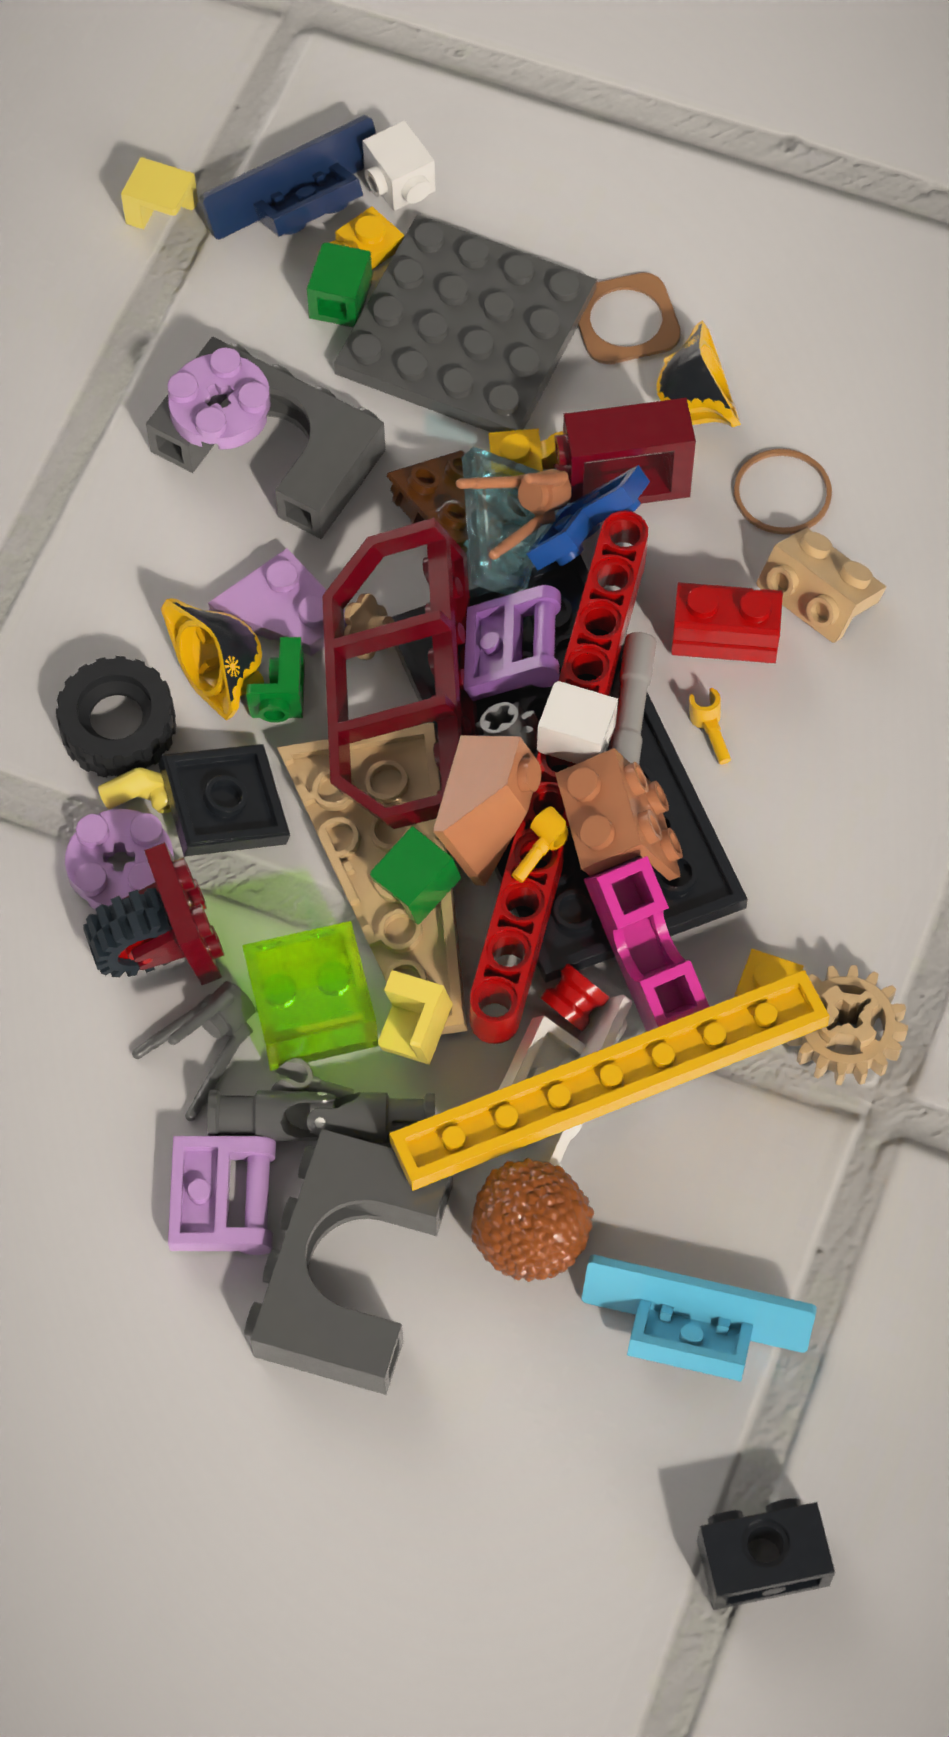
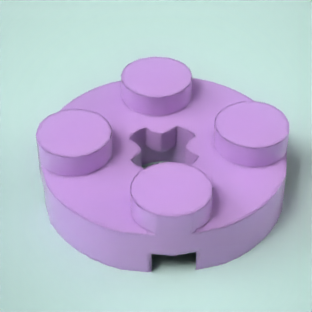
[168,348,270,449]
[65,809,175,909]

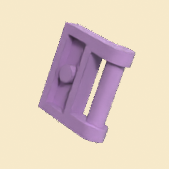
[168,1136,276,1255]

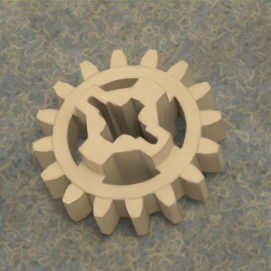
[787,965,908,1085]

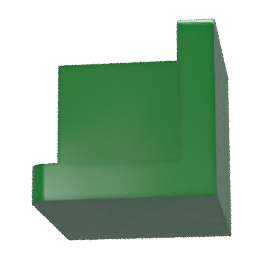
[307,242,372,328]
[370,826,461,925]

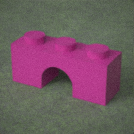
[583,856,709,1032]

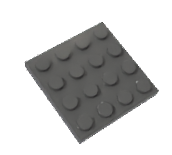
[334,214,597,432]

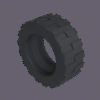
[56,656,177,778]

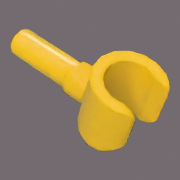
[689,688,731,765]
[511,807,569,883]

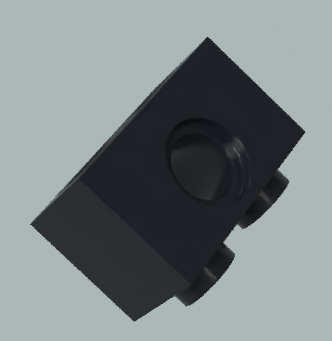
[697,1498,835,1610]

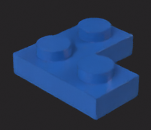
[526,465,650,570]

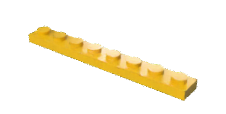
[389,970,829,1191]

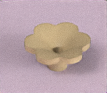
[344,593,394,660]

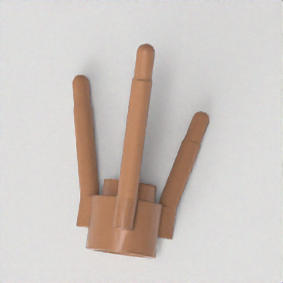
[456,469,571,560]

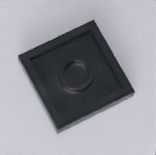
[158,744,290,857]

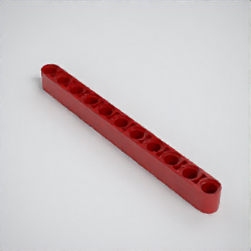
[470,511,648,1044]

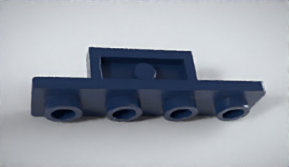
[199,115,377,240]

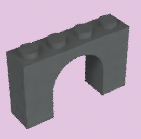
[146,336,386,540]
[245,1129,453,1395]

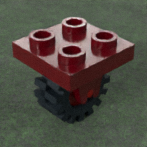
[83,842,225,986]

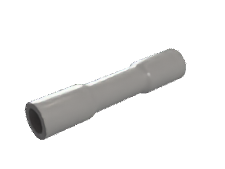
[609,632,657,764]

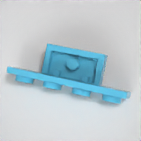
[581,1255,817,1382]

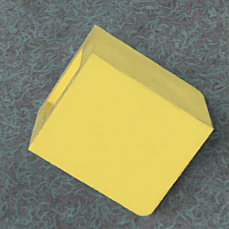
[121,157,198,230]
[378,970,453,1065]

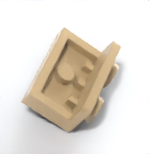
[756,528,887,643]

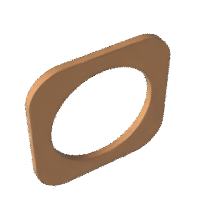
[578,273,681,364]

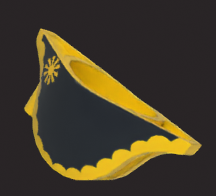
[656,320,741,427]
[160,598,264,720]

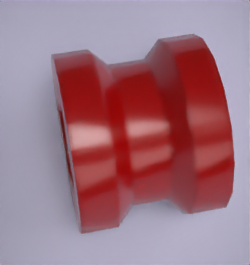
[540,963,610,1032]

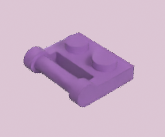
[464,585,561,701]

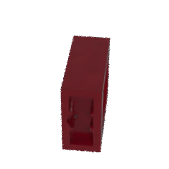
[554,398,696,505]

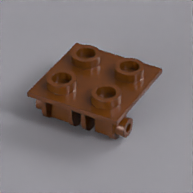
[386,450,524,553]

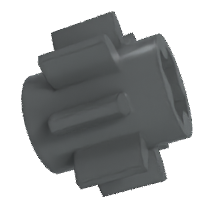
[475,702,539,755]

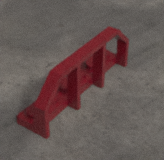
[322,518,479,829]

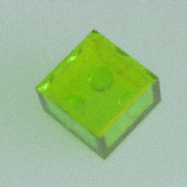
[242,921,378,1071]

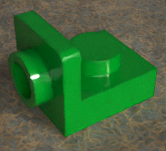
[246,637,305,723]

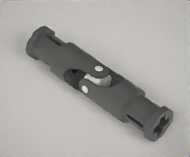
[207,1089,435,1143]

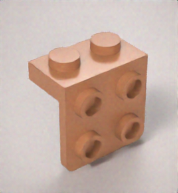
[555,748,683,881]

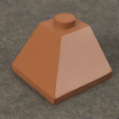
[433,735,541,886]

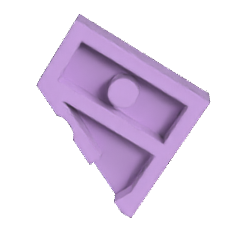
[208,548,347,656]

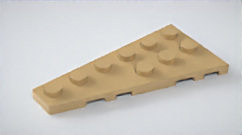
[277,723,468,1035]

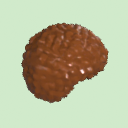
[471,1158,594,1282]

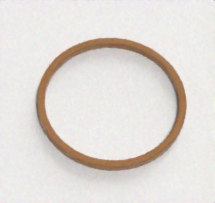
[734,449,832,534]

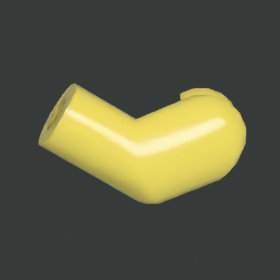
[98,767,171,813]

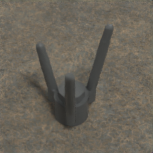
[132,981,256,1121]

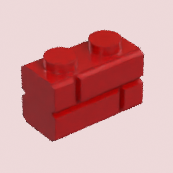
[671,582,783,664]

